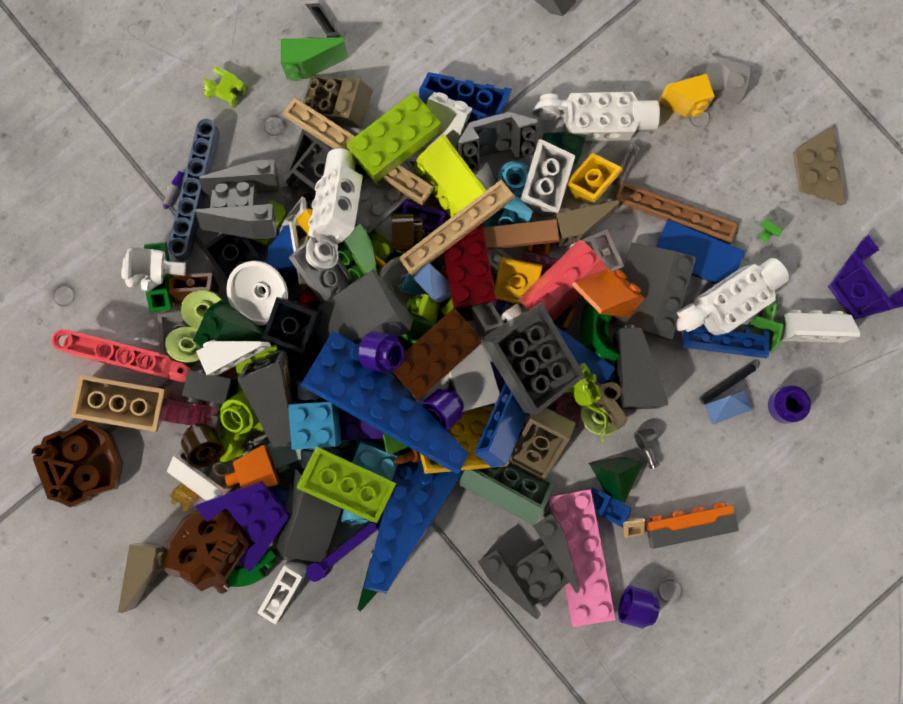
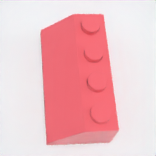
[518,240,607,322]

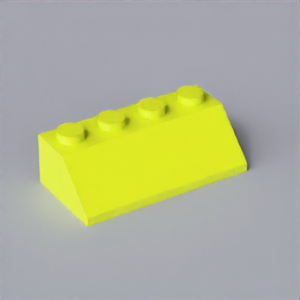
[413,135,486,218]

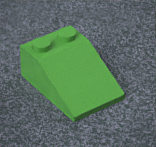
[281,37,347,81]
[337,224,377,281]

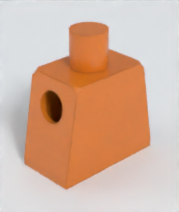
[224,445,281,488]

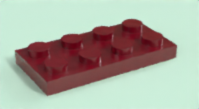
[444,223,497,310]

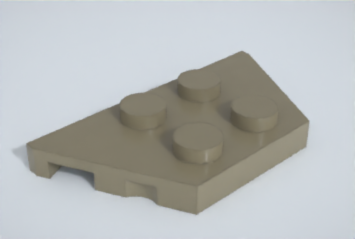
[793,127,846,206]

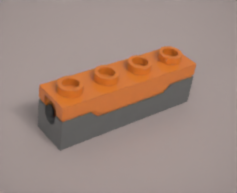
[645,502,739,549]

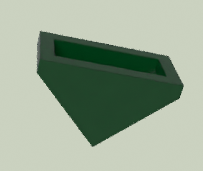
[589,457,642,503]

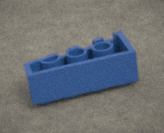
[419,72,512,123]

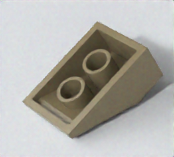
[509,408,576,481]
[118,542,165,613]

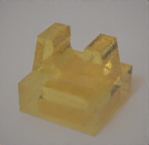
[170,482,199,512]

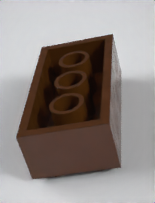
[392,308,482,400]

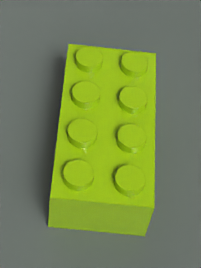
[346,92,441,184]

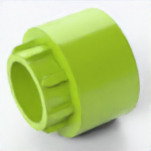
[221,391,260,434]

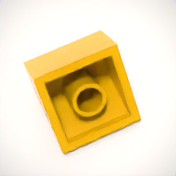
[659,74,715,117]
[567,153,623,204]

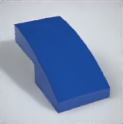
[591,487,633,528]

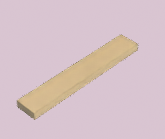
[398,180,515,276]

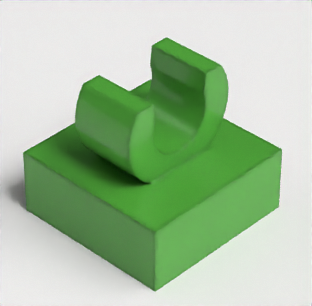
[758,218,783,242]

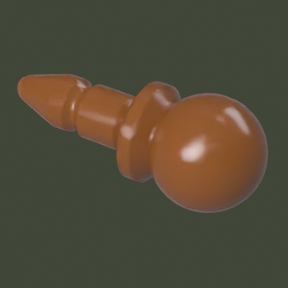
[394,448,422,464]

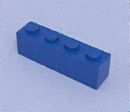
[474,382,528,468]

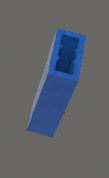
[556,326,615,386]

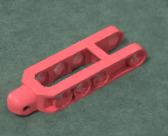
[51,329,194,382]

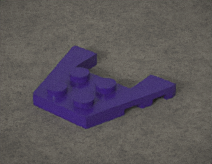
[828,235,903,320]
[195,481,290,572]

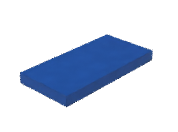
[656,219,745,285]

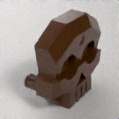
[31,420,123,507]
[162,510,252,594]

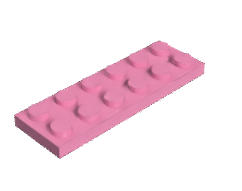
[548,489,616,627]

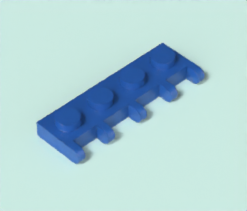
[683,324,769,358]

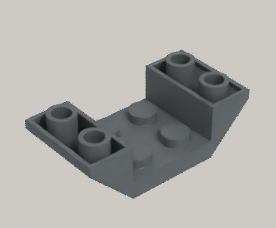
[458,112,538,172]

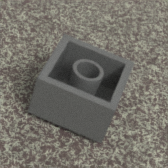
[182,370,238,410]

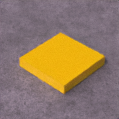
[495,257,542,305]

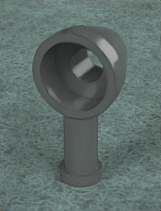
[634,429,660,469]

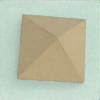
[623,517,645,538]

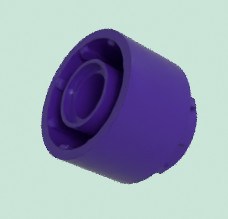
[359,331,404,373]
[768,385,811,424]
[421,388,464,431]
[618,586,660,629]

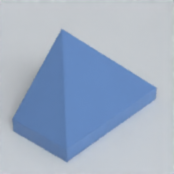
[413,262,451,305]
[705,390,753,424]

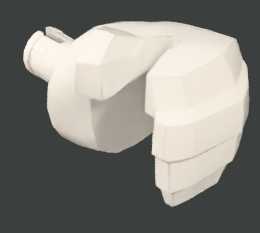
[122,248,186,292]

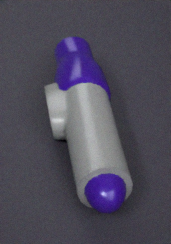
[162,171,184,209]

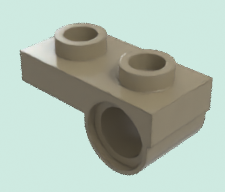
[596,382,628,429]

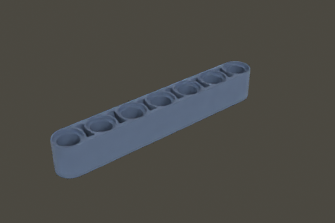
[168,119,219,261]

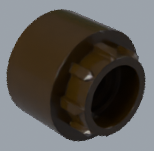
[392,214,422,251]
[181,423,224,467]

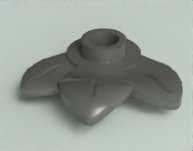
[282,179,316,212]

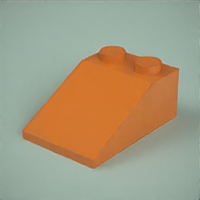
[572,269,645,317]

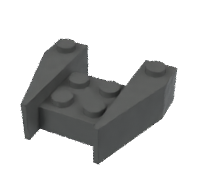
[283,129,369,192]
[195,159,279,239]
[478,513,580,619]

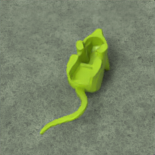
[573,363,609,443]
[219,383,248,463]

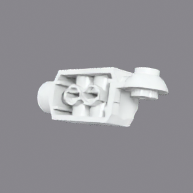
[533,92,660,141]
[306,149,363,269]
[677,258,789,335]

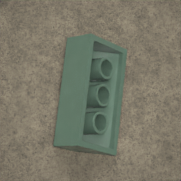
[457,463,555,525]

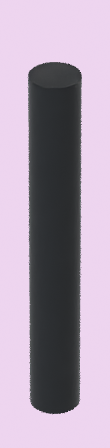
[699,364,756,405]

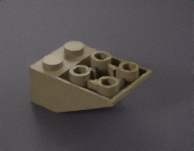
[303,76,373,128]
[554,199,619,248]

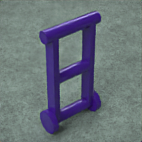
[306,523,378,582]

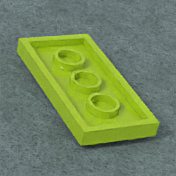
[296,446,396,524]

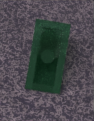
[542,132,586,165]

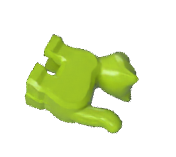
[203,66,248,108]

